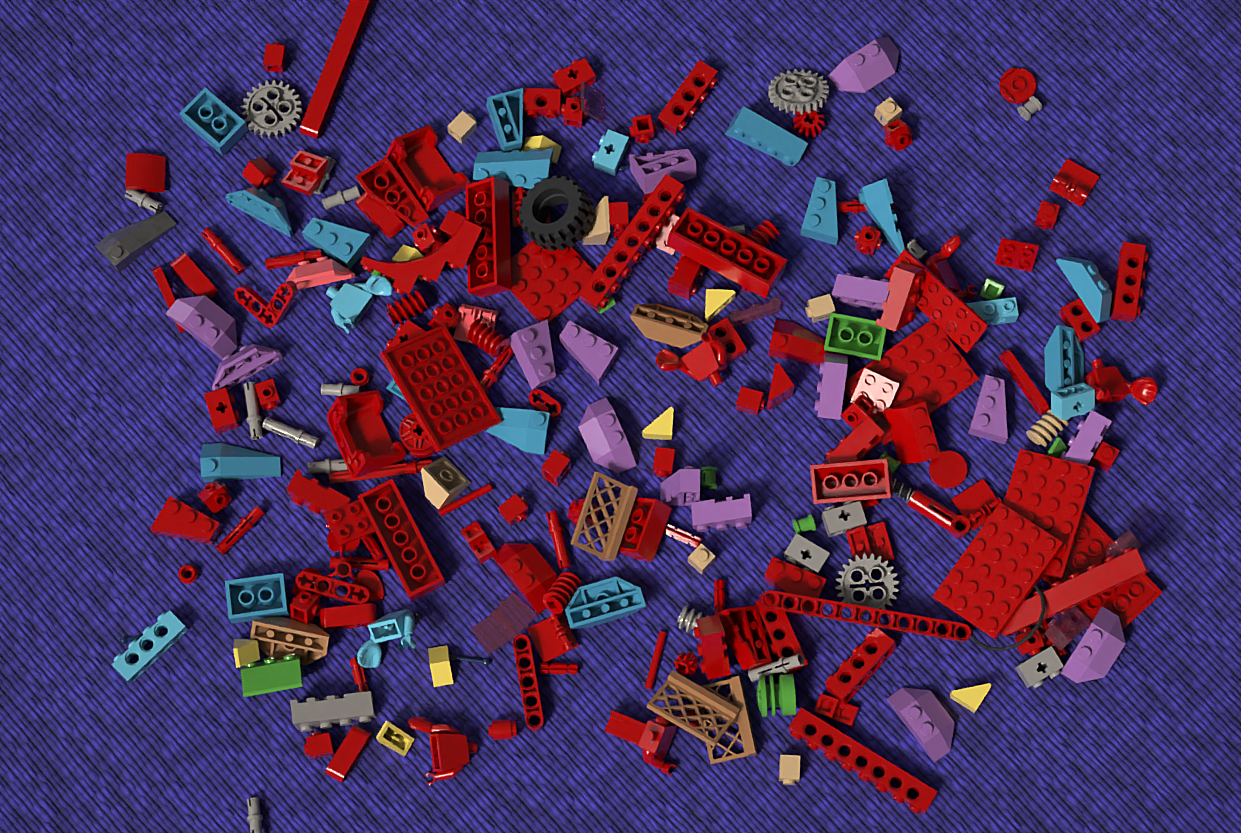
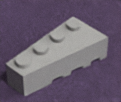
[290,691,376,732]

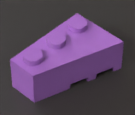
[508,320,556,390]
[559,320,619,386]
[1060,410,1112,465]

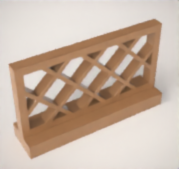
[570,472,638,561]
[647,670,740,747]
[699,676,758,765]

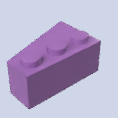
[629,149,697,194]
[832,273,890,313]
[814,352,848,420]
[968,375,1008,445]
[660,466,700,506]
[691,494,752,532]

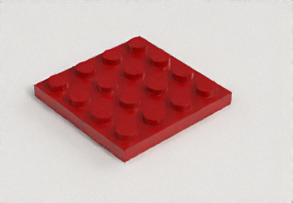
[509,240,595,325]

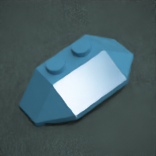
[225,187,293,238]
[1056,256,1113,323]
[1044,325,1084,392]
[565,577,646,629]

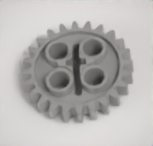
[768,69,829,115]
[241,80,303,139]
[835,553,899,616]

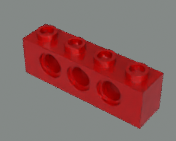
[658,60,719,135]
[1110,242,1148,322]
[754,595,808,674]
[825,628,897,705]

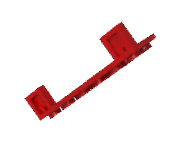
[884,249,989,353]

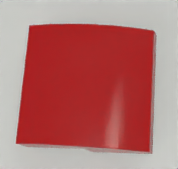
[281,150,328,196]
[125,153,166,193]
[846,521,896,563]

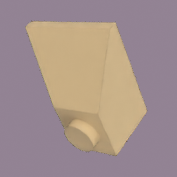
[583,196,610,245]
[421,456,471,510]

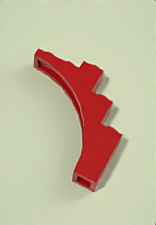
[360,218,483,295]

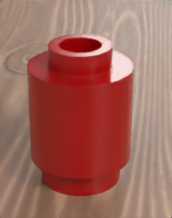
[488,719,517,740]

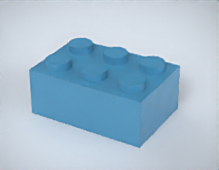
[179,88,248,156]
[225,573,290,624]

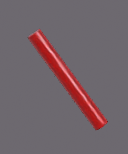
[438,484,492,517]
[645,631,667,690]

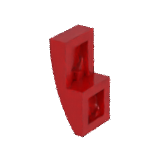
[460,521,497,564]
[814,693,860,727]

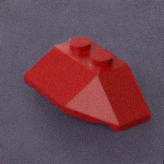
[492,543,557,615]

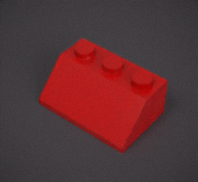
[884,398,941,465]
[617,497,672,562]

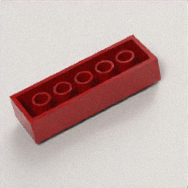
[465,176,512,298]
[667,207,787,299]
[358,479,446,602]

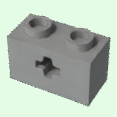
[821,501,867,538]
[784,533,830,575]
[1015,646,1064,689]

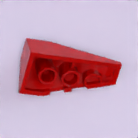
[355,157,429,228]
[768,319,846,366]

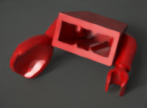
[924,235,977,300]
[655,329,727,387]
[1085,359,1158,405]
[638,711,704,776]
[408,717,477,785]

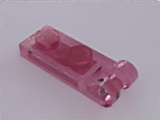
[729,297,781,327]

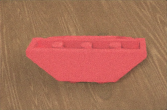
[286,256,356,293]

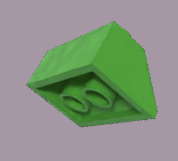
[824,313,886,361]
[241,653,305,697]

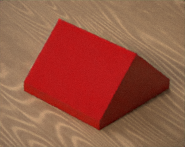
[767,363,794,410]

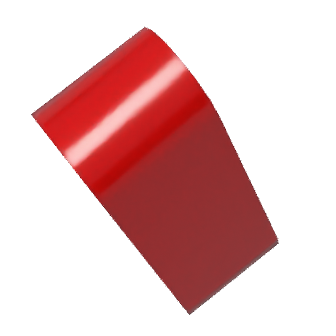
[354,192,405,239]
[169,252,218,299]
[320,603,377,631]
[325,724,372,783]

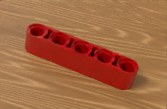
[513,634,544,732]

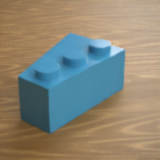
[486,88,523,153]
[800,177,838,246]
[302,217,372,270]

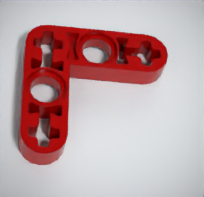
[234,281,298,328]

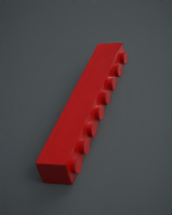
[1002,547,1150,637]

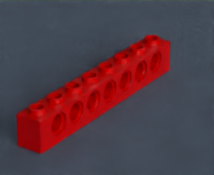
[578,174,686,312]
[788,707,938,815]

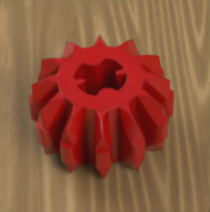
[793,109,825,139]

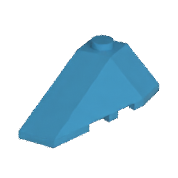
[858,179,905,256]
[485,407,551,455]
[200,443,281,482]

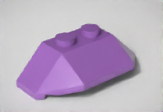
[828,37,899,93]
[165,295,237,359]
[212,344,283,391]
[578,398,637,474]
[1060,606,1126,683]
[886,688,955,763]

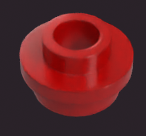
[350,368,370,387]
[178,565,198,584]

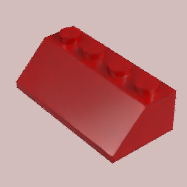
[810,459,894,504]

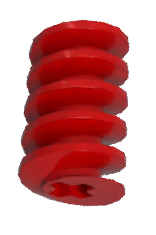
[746,220,780,247]
[386,290,428,327]
[467,319,510,358]
[543,572,581,614]

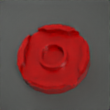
[999,68,1036,104]
[928,450,968,489]

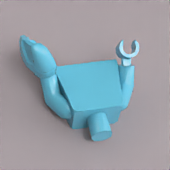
[326,275,393,334]
[357,609,416,668]

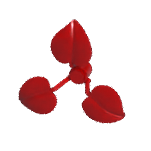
[292,529,384,602]

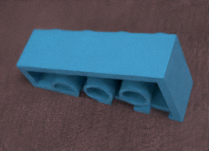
[725,106,808,167]
[473,148,553,189]

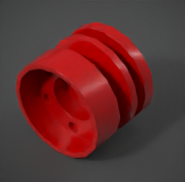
[399,413,436,459]

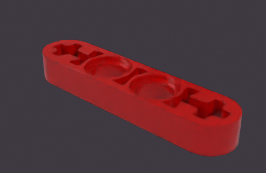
[152,266,186,334]
[999,349,1049,415]
[296,572,370,605]

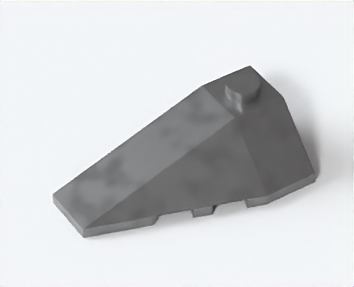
[95,211,177,273]

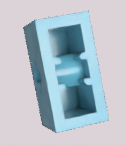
[592,129,629,176]
[1051,382,1095,420]

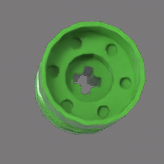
[757,674,796,717]

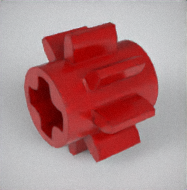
[674,651,699,676]

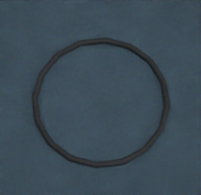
[967,584,1045,651]

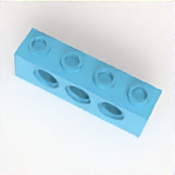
[966,297,1019,325]
[112,610,188,684]

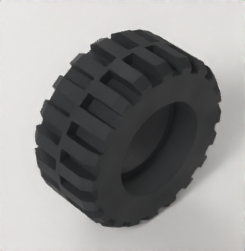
[519,175,595,251]

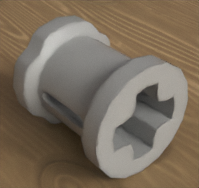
[1017,96,1042,121]
[904,239,928,261]

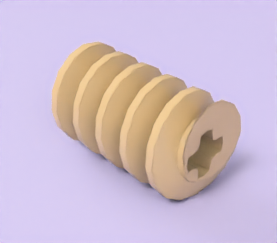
[1026,409,1069,447]

